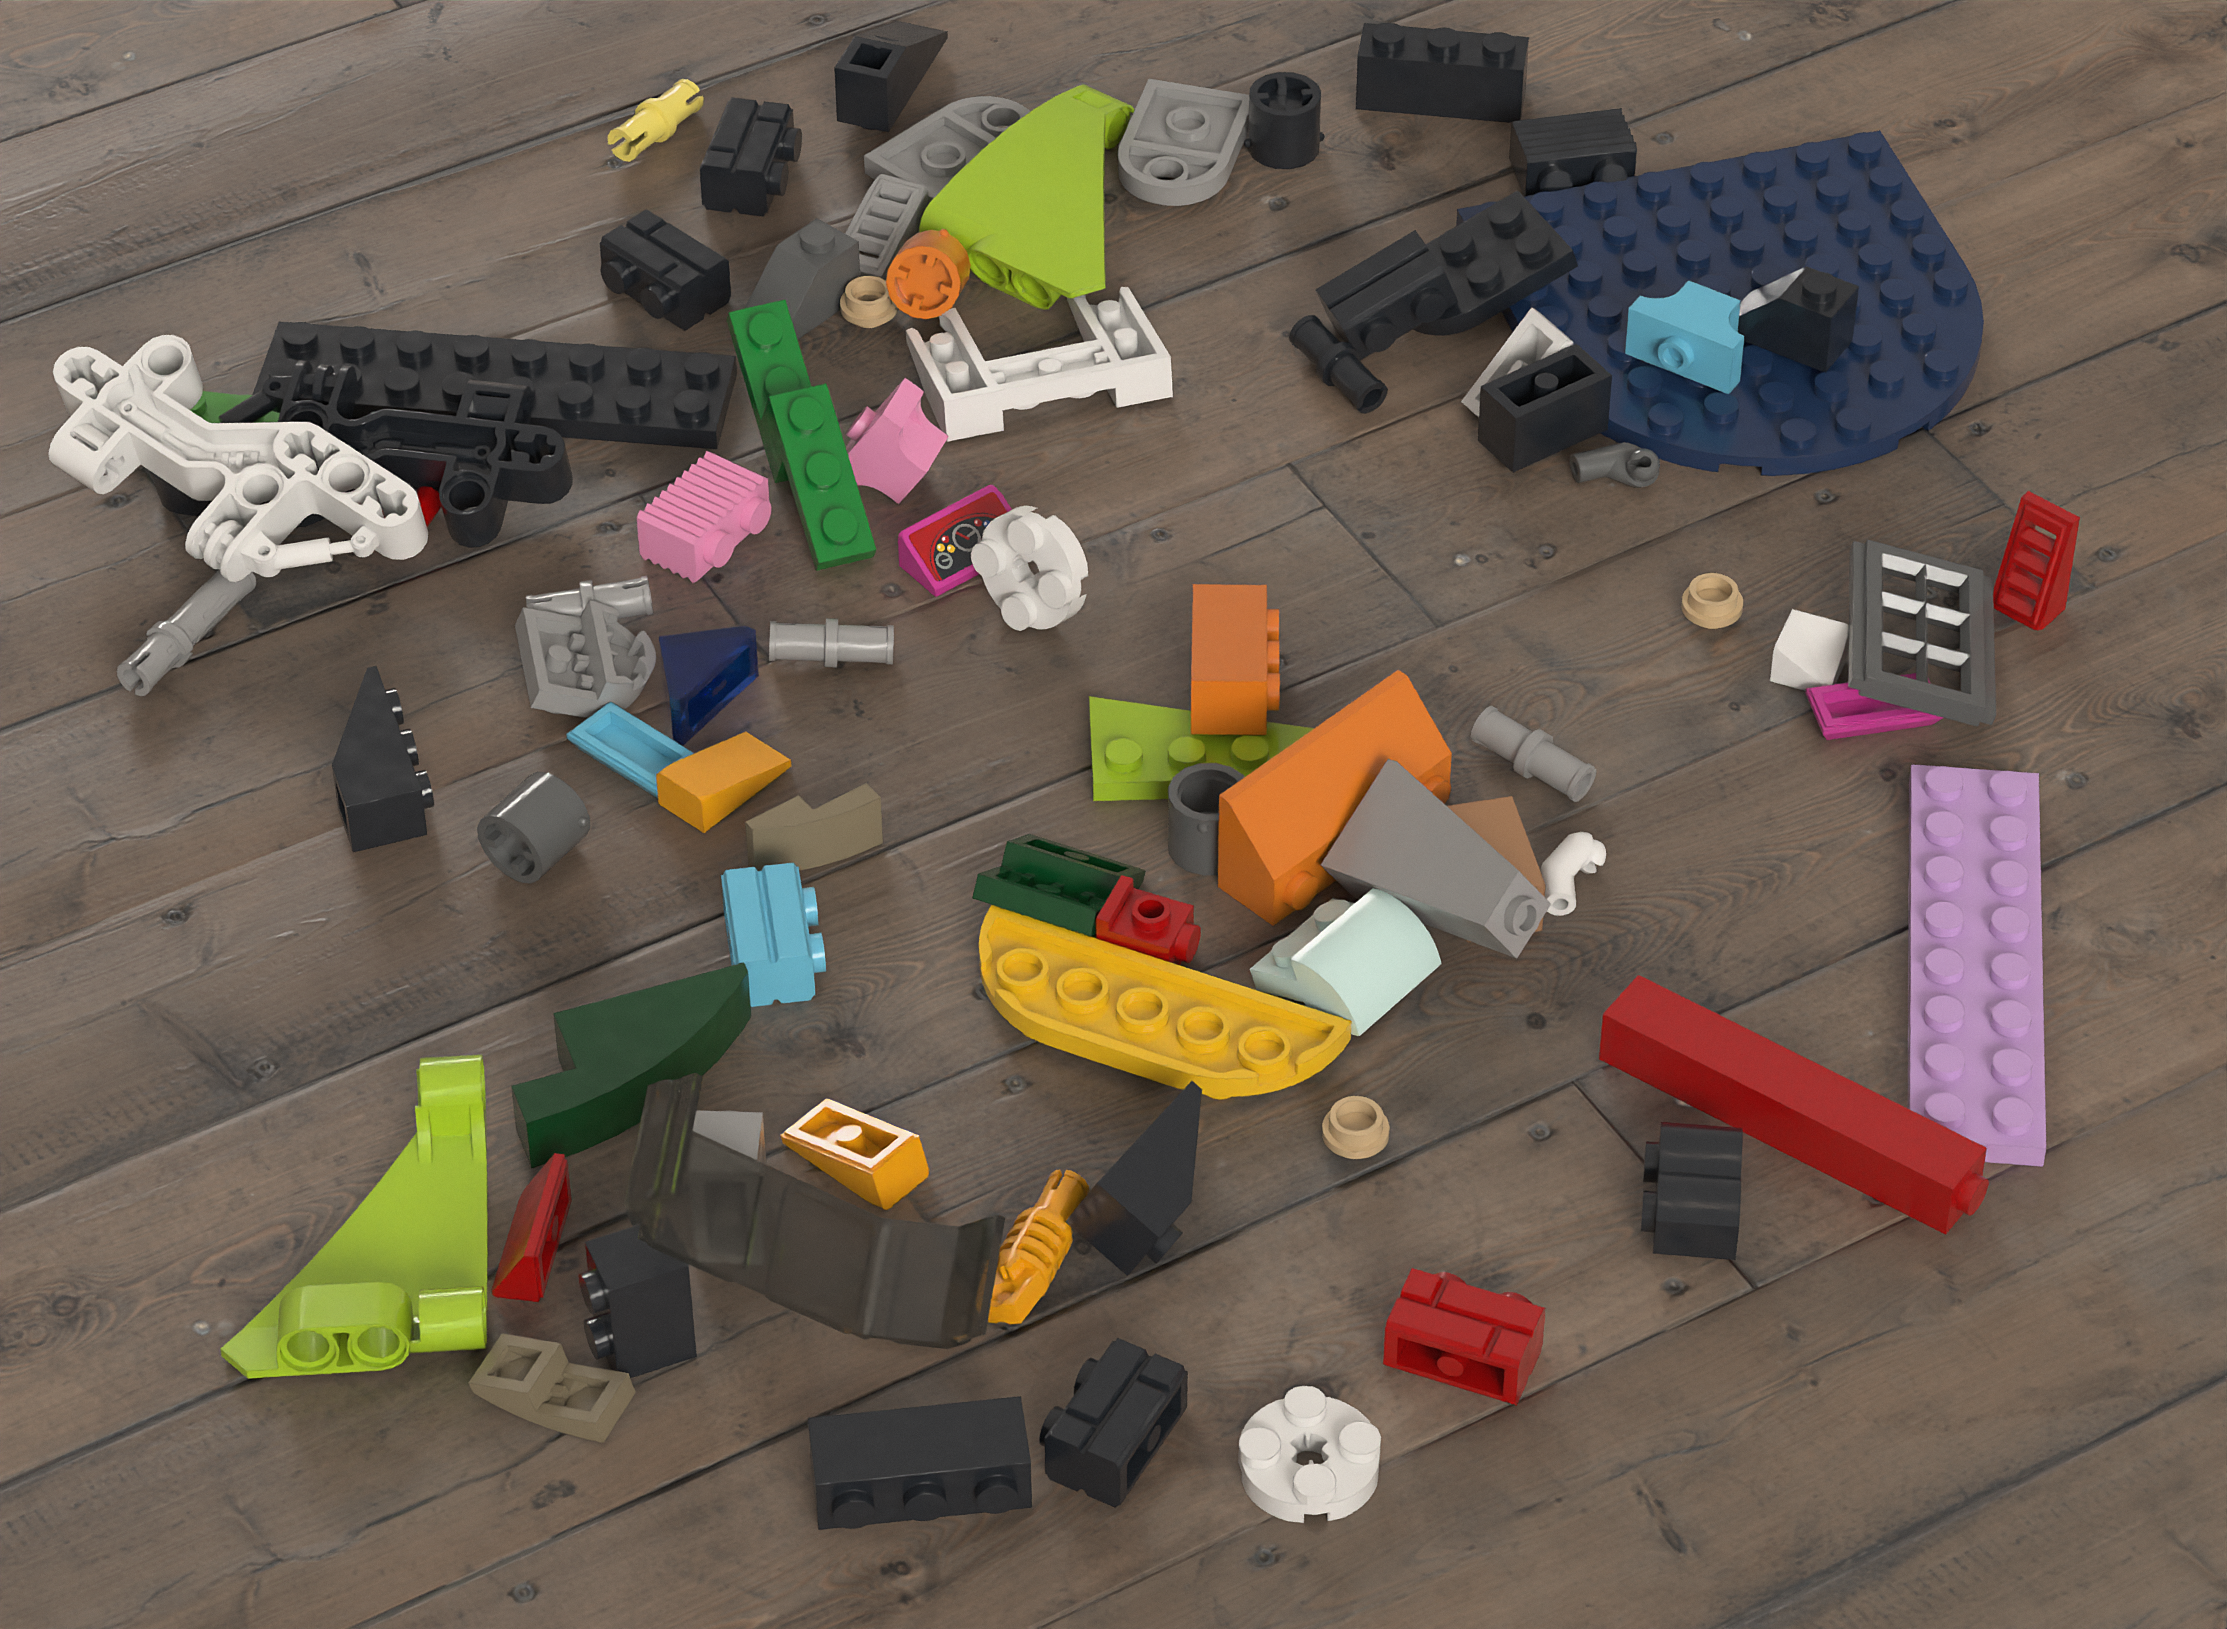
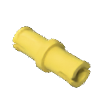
[608,79,704,162]

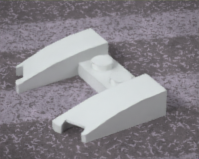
[906,287,1173,442]

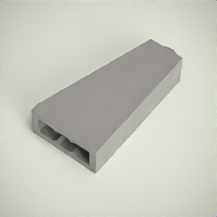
[1321,759,1551,959]

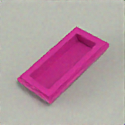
[1805,673,1943,740]

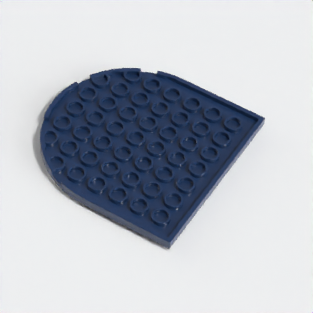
[1456,130,1984,476]

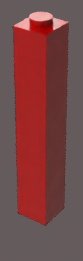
[1599,975,1989,1235]

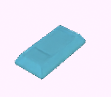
[566,702,694,799]

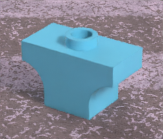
[1625,281,1744,394]

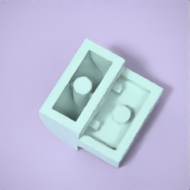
[1250,888,1442,1036]

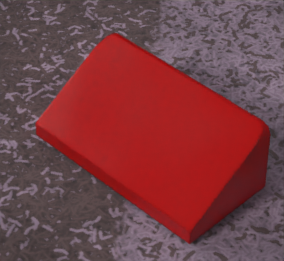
[491,1153,572,1302]

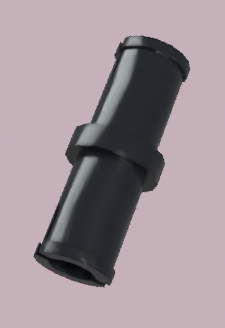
[1289,315,1388,413]

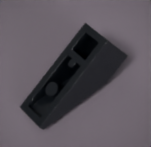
[1065,1081,1202,1276]

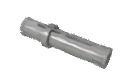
[116,569,256,696]

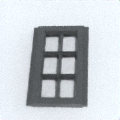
[1848,539,1996,727]

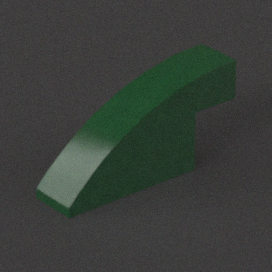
[511,962,751,1169]

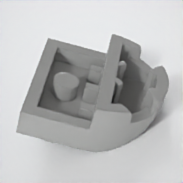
[515,600,656,718]

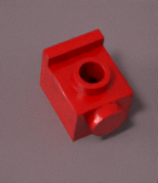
[1096,875,1201,965]

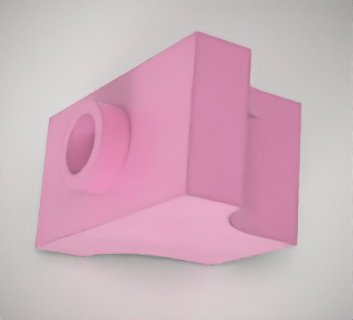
[846,378,949,504]

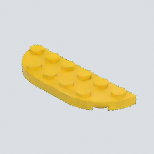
[979,905,1352,1100]

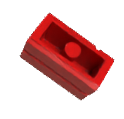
[1383,1268,1546,1406]

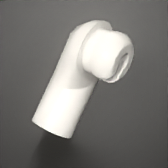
[1541,832,1606,916]

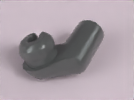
[1570,442,1660,488]

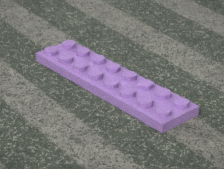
[1908,764,2046,1167]

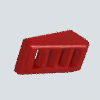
[1993,491,2080,631]

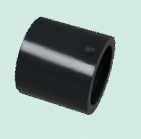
[1243,72,1325,169]

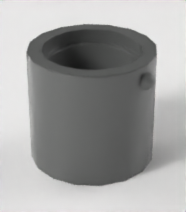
[1168,763,1244,875]
[477,771,590,884]

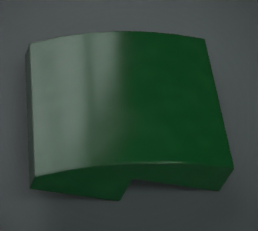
[972,834,1146,936]

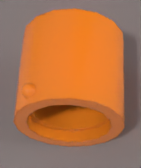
[886,229,971,319]

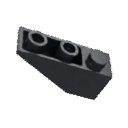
[834,21,948,133]
[332,666,434,852]

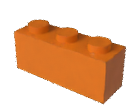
[1191,584,1280,735]

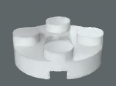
[971,506,1088,631]
[1238,1386,1381,1523]

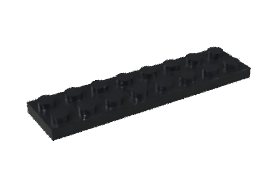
[252,321,737,449]

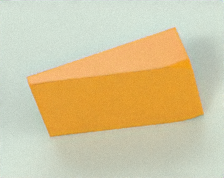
[656,731,792,833]
[780,1099,929,1210]

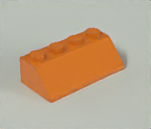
[1218,670,1452,926]

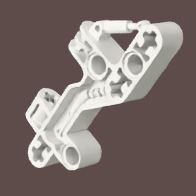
[49,335,428,582]

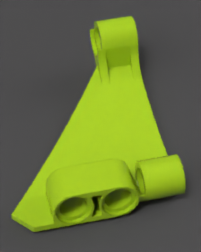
[919,84,1134,310]
[220,1054,488,1379]

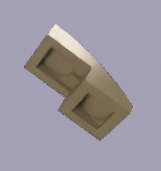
[745,783,883,871]
[469,1333,636,1443]

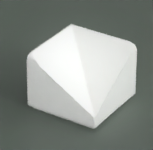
[1770,609,1849,691]

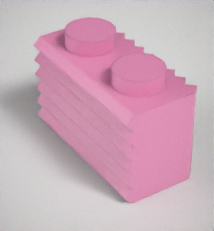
[637,451,771,583]

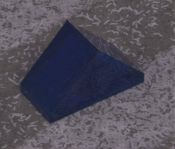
[659,626,759,746]

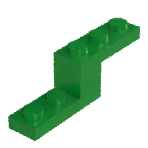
[726,300,877,571]

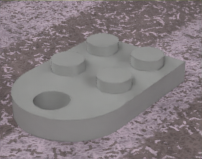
[1118,79,1249,206]
[864,96,1031,203]

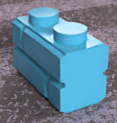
[721,863,826,1007]

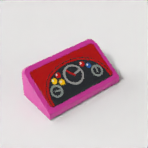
[898,484,1012,597]

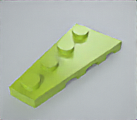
[1089,696,1314,801]

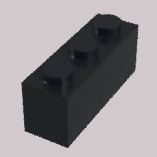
[1356,23,1529,123]
[808,1396,1032,1530]

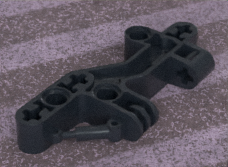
[149,361,573,548]

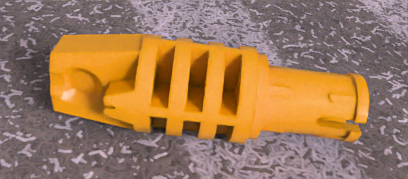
[978,1169,1090,1324]

